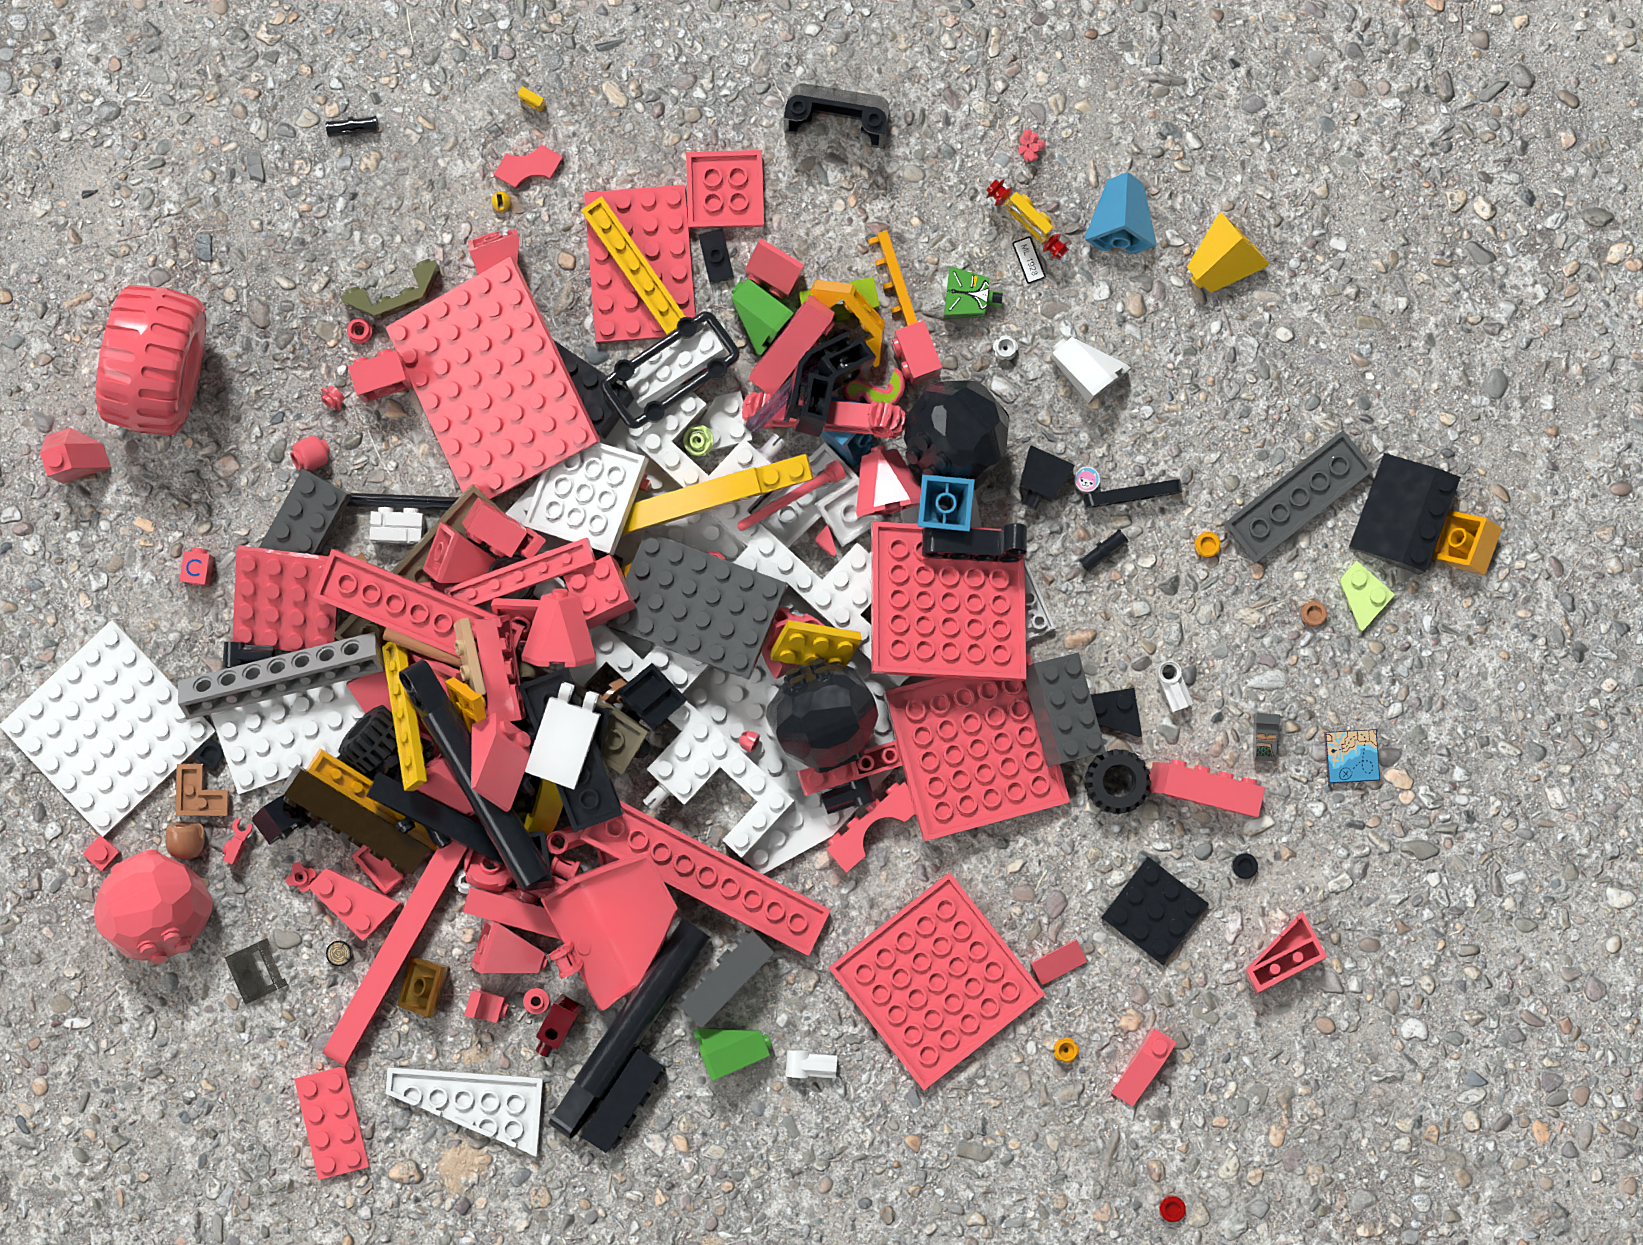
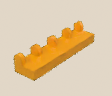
[868,230,917,326]

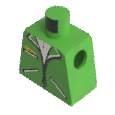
[943,267,1003,319]

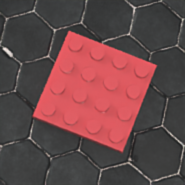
[233,545,338,652]

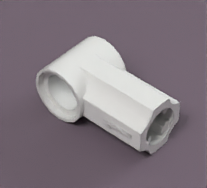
[1155,661,1193,712]
[785,1050,837,1078]

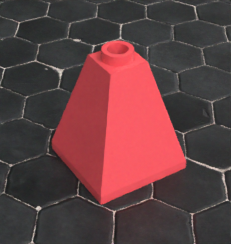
[423,522,502,583]
[470,919,548,973]

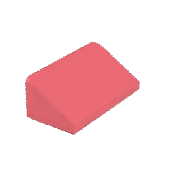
[1030,939,1087,985]

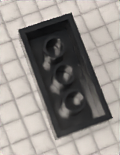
[553,340,635,439]

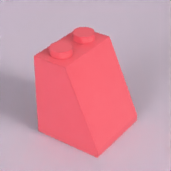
[415,753,475,817]

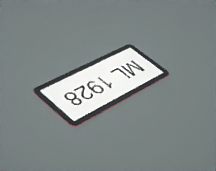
[1012,236,1046,284]

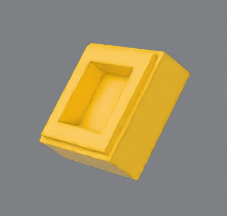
[518,86,546,112]

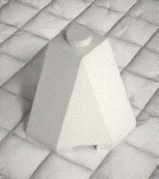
[1051,337,1130,404]

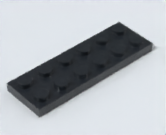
[518,667,624,833]

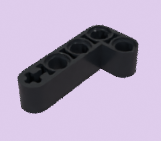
[922,523,1027,563]

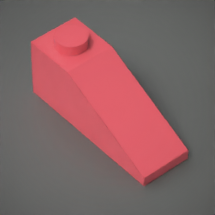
[1111,1027,1177,1106]

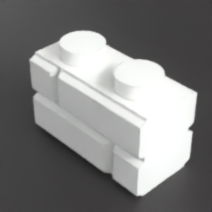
[370,507,425,546]

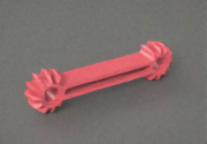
[742,392,906,439]

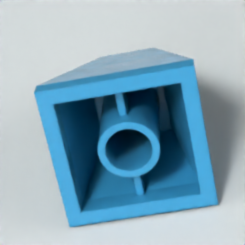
[917,475,974,532]

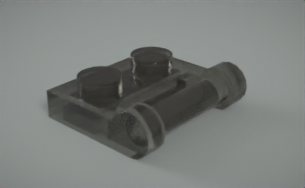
[224,938,288,1005]

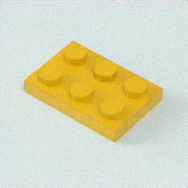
[770,620,862,666]

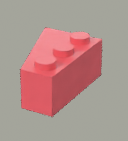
[308,868,403,941]

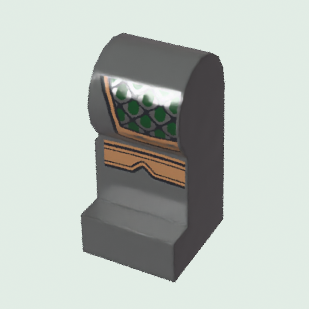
[1253,713,1280,762]

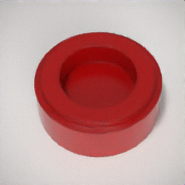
[1159,1195,1186,1222]

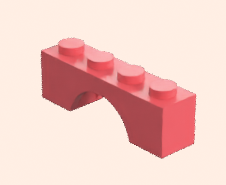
[826,782,915,873]

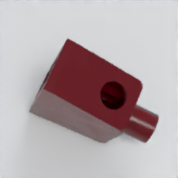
[535,994,584,1057]

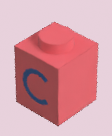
[179,547,214,587]

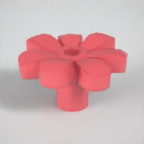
[1018,130,1045,162]

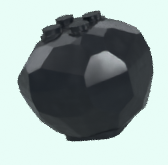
[902,380,1010,490]
[766,658,879,773]

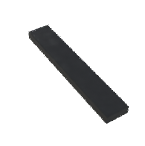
[366,772,505,866]

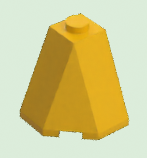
[1187,212,1270,293]

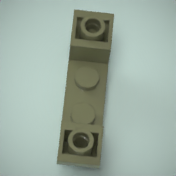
[340,259,440,320]

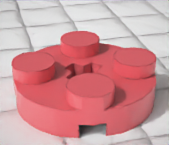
[464,850,513,892]

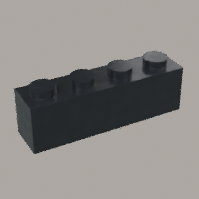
[580,1047,666,1153]

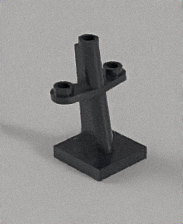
[612,663,688,759]
[370,739,453,849]

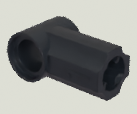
[222,641,275,668]
[821,776,876,815]

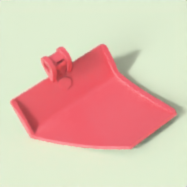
[541,852,678,1011]

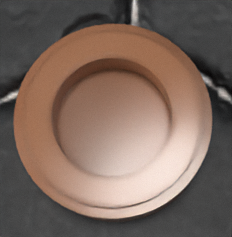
[1300,601,1327,627]

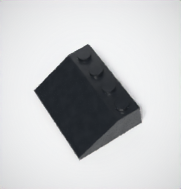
[1348,453,1461,575]

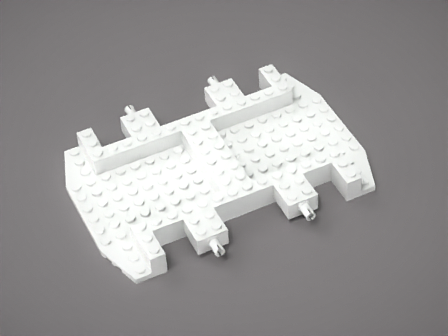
[477,384,937,874]

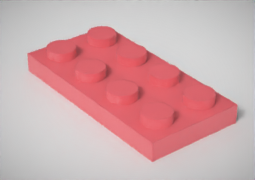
[294,1066,370,1180]

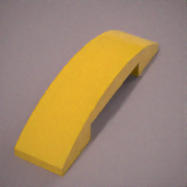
[524,778,563,838]

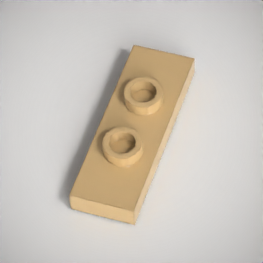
[453,618,486,696]

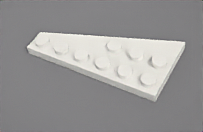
[386,1067,543,1157]

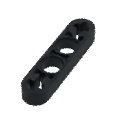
[1083,479,1183,509]

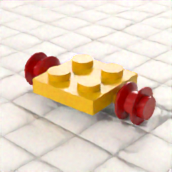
[986,179,1069,261]

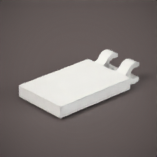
[525,682,601,789]

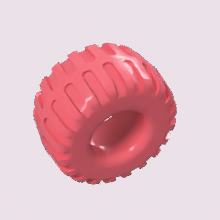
[96,285,207,436]

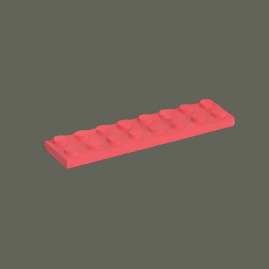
[313,549,525,658]

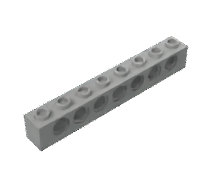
[178,632,384,720]

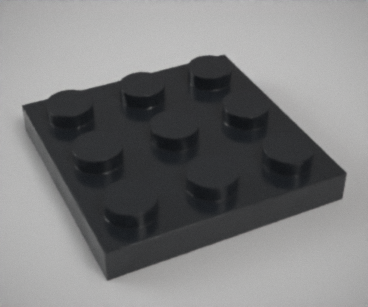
[1100,856,1209,965]

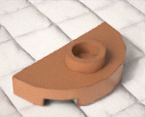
[599,678,628,705]

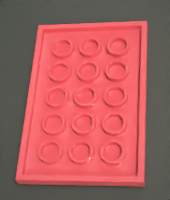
[584,185,695,344]

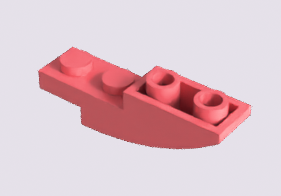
[797,740,902,796]

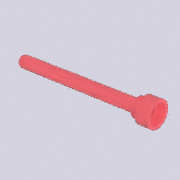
[737,460,846,531]

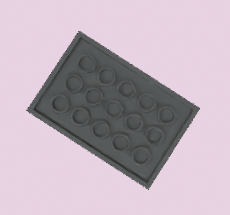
[606,531,788,680]

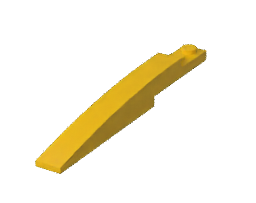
[571,454,814,543]

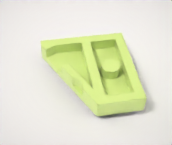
[1338,561,1395,631]

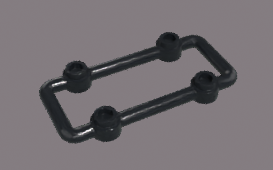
[601,311,740,429]

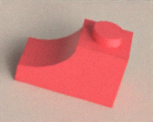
[464,988,509,1023]

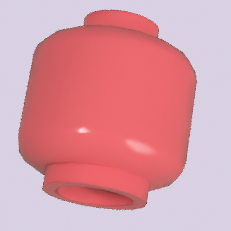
[290,435,330,472]

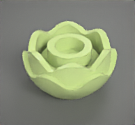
[683,425,714,456]

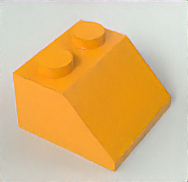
[1431,510,1502,576]

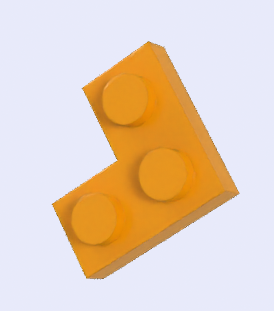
[445,677,487,733]

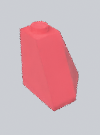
[468,229,519,274]
[40,428,111,484]
[856,446,921,517]
[522,589,596,667]

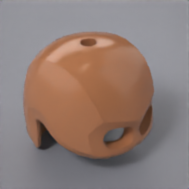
[165,822,205,860]

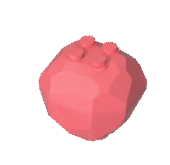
[94,850,213,965]

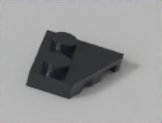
[1090,688,1142,737]

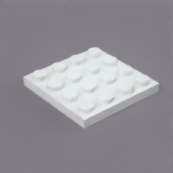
[523,442,649,555]

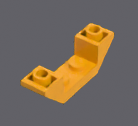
[810,280,885,367]

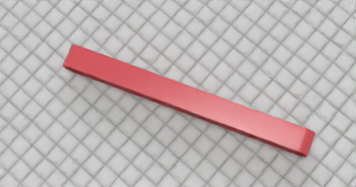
[322,814,482,1066]

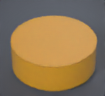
[1194,532,1221,558]

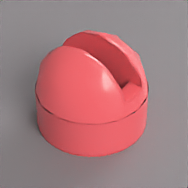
[738,730,760,753]

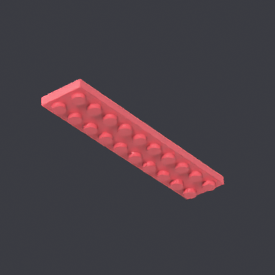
[579,800,831,956]

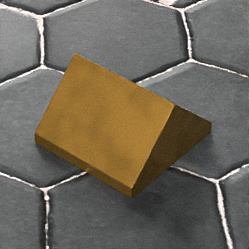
[397,956,449,1018]

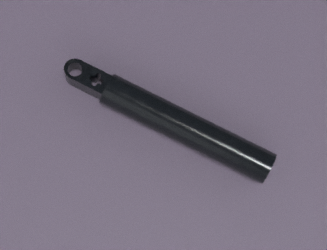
[398,659,550,889]
[549,918,712,1139]

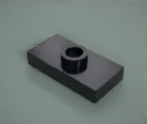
[698,228,734,284]

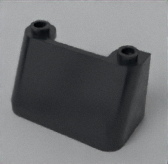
[784,84,890,149]

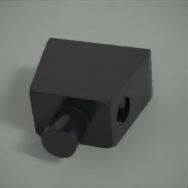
[1018,445,1075,511]

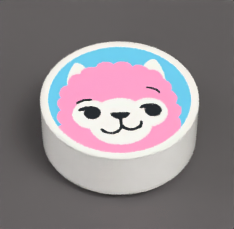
[1074,467,1100,493]

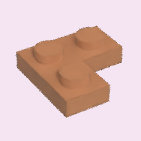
[176,764,230,816]

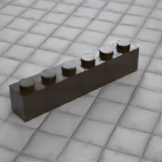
[280,764,430,875]

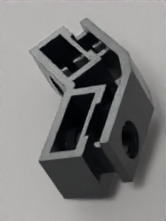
[783,331,876,437]
[252,754,365,845]

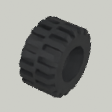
[338,705,397,774]
[1084,749,1152,814]

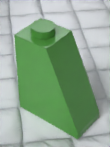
[731,279,794,359]
[693,1027,773,1081]

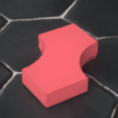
[494,144,563,189]

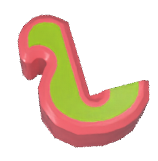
[843,367,905,406]

